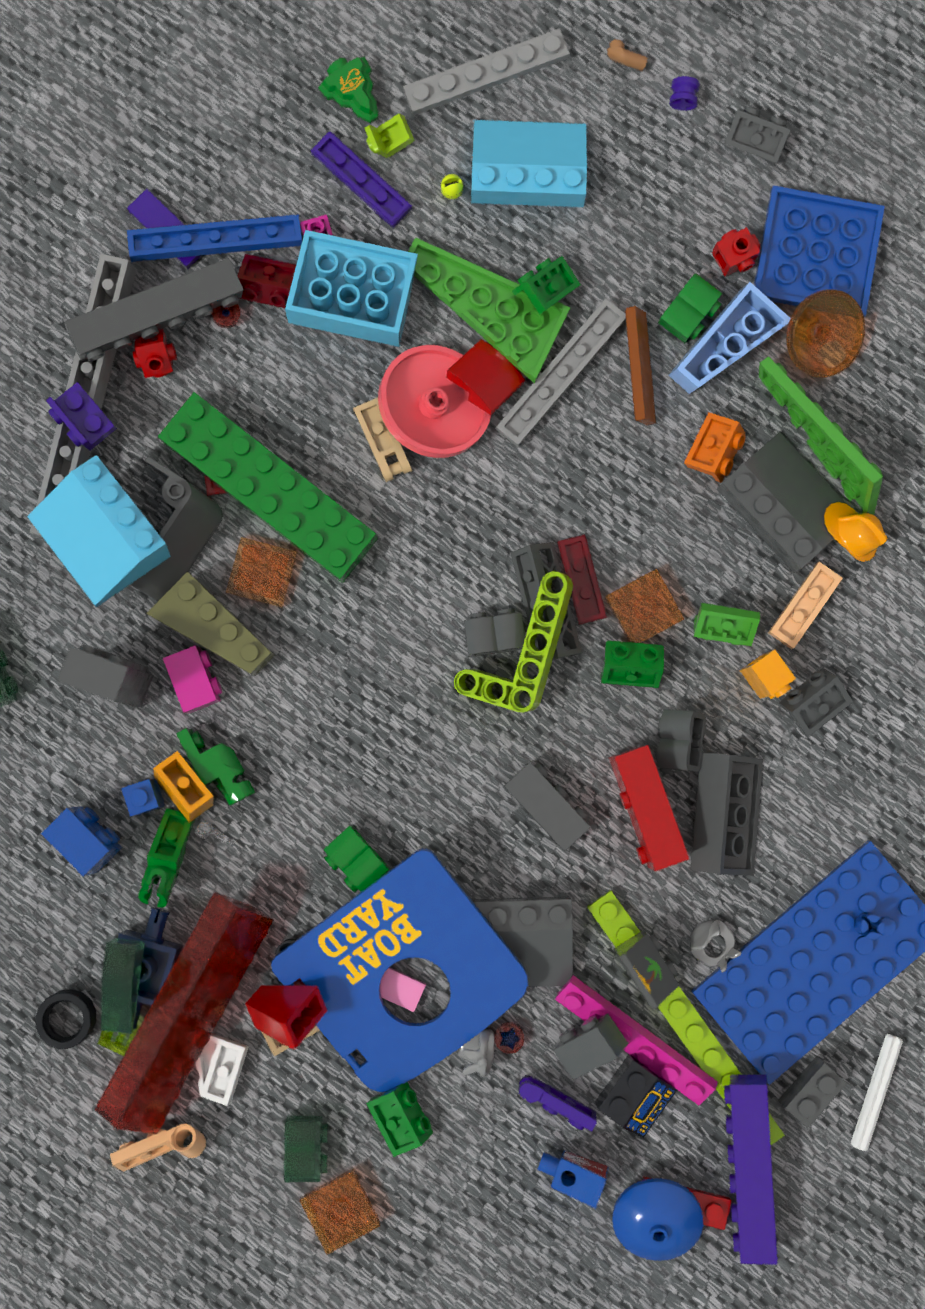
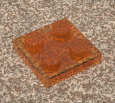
[226,537,298,608]
[605,568,684,643]
[299,1169,381,1255]

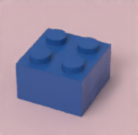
[41,806,123,876]

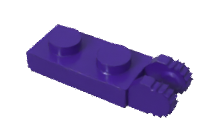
[518,1075,597,1132]

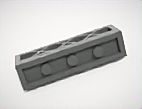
[510,542,582,661]

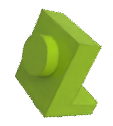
[365,113,415,158]

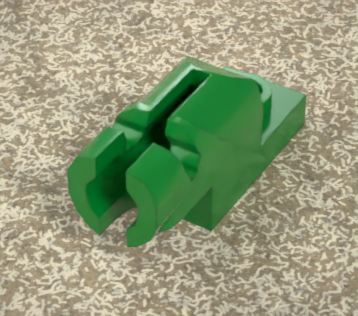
[176,728,255,806]
[138,808,195,908]

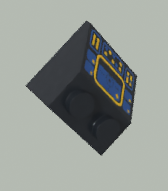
[595,1054,677,1138]

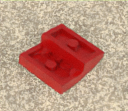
[446,339,525,415]

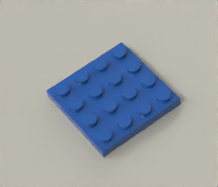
[754,185,885,318]

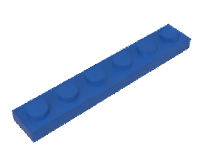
[127,214,302,262]

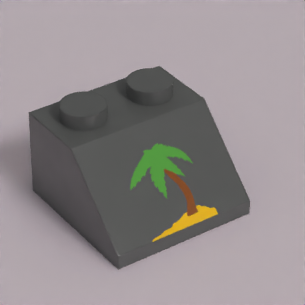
[614,930,679,1010]

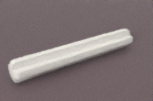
[851,1034,903,1151]

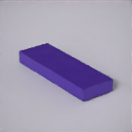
[127,189,202,269]

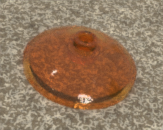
[786,289,865,378]

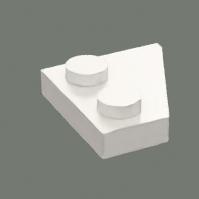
[192,1028,249,1106]

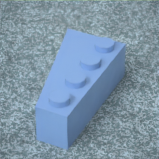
[668,282,793,394]

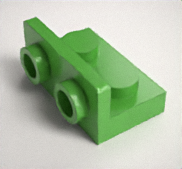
[694,603,760,646]

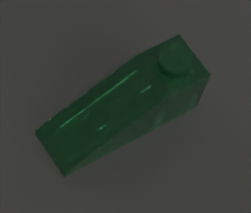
[101,938,145,1034]

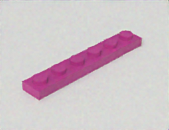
[555,975,718,1106]

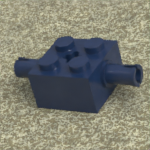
[102,907,183,1029]

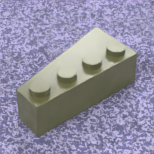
[146,572,275,676]

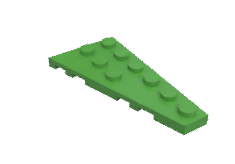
[408,237,570,384]
[759,356,883,515]

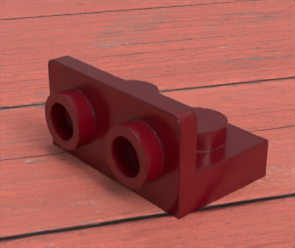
[237,254,296,308]

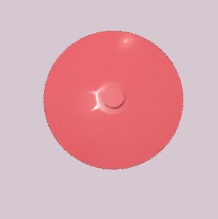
[378,345,491,458]

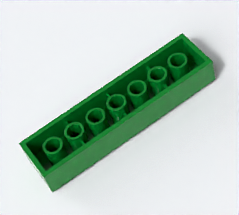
[158,392,378,584]

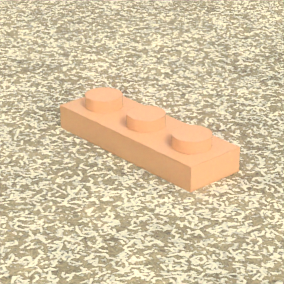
[768,562,843,649]

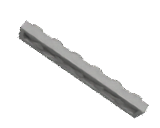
[403,28,570,116]
[496,298,626,448]

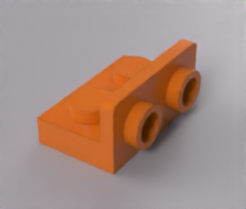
[684,412,746,483]

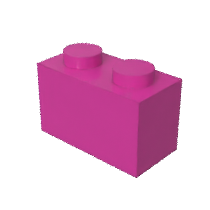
[163,645,223,714]

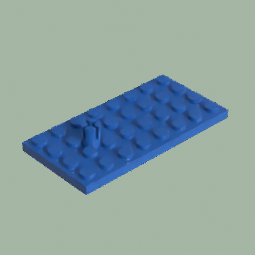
[691,841,925,1085]

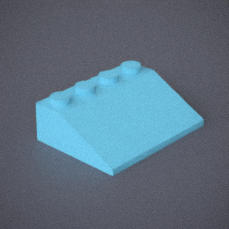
[471,120,587,207]
[285,230,418,347]
[27,455,171,607]

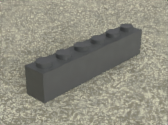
[65,258,244,361]

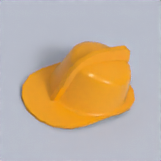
[824,502,888,562]

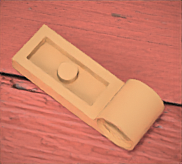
[110,1124,206,1172]

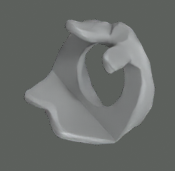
[690,920,741,972]
[458,1029,495,1077]

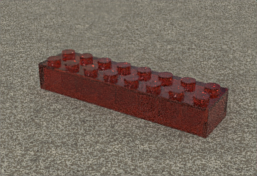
[94,892,274,1135]

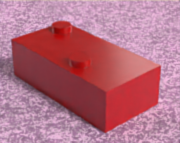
[609,745,689,871]

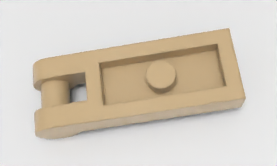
[353,397,412,482]

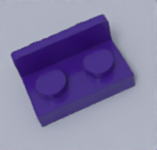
[46,382,117,451]

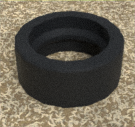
[35,989,96,1049]

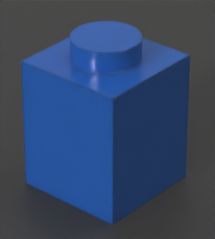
[121,779,165,817]

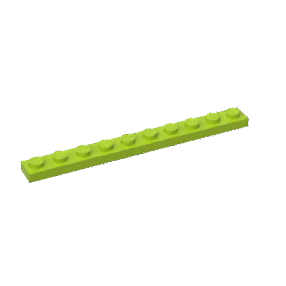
[587,890,785,1145]

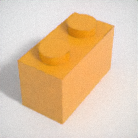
[740,649,796,699]
[153,751,214,823]

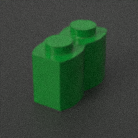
[658,273,723,343]
[323,825,390,893]

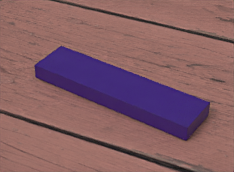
[310,131,412,228]

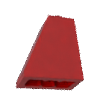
[245,985,327,1049]

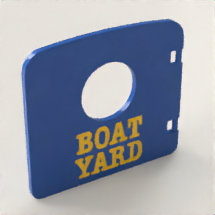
[271,848,528,1092]

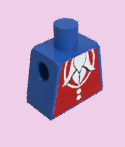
[537,1150,609,1208]

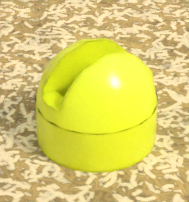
[441,174,463,199]

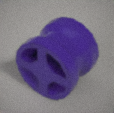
[669,76,700,111]

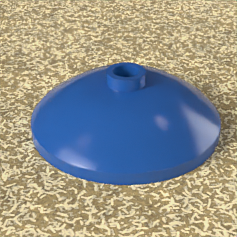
[612,1178,703,1261]

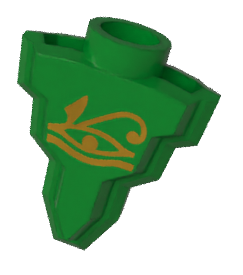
[318,57,378,124]

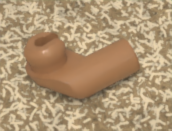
[607,39,647,71]

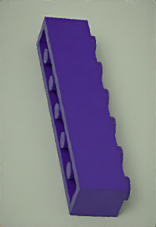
[724,1075,778,1265]

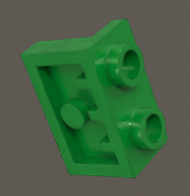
[512,256,581,314]
[601,641,664,688]
[366,1082,433,1157]

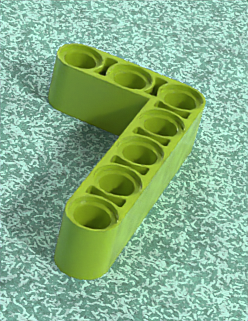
[454,571,573,713]

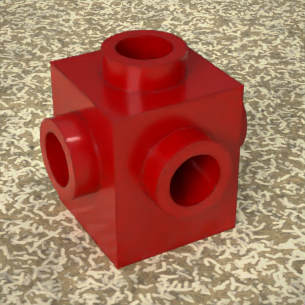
[712,227,760,277]
[133,329,177,378]

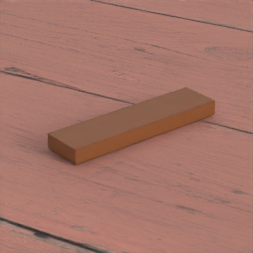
[625,306,656,425]

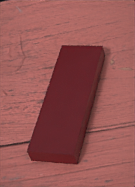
[557,535,607,625]

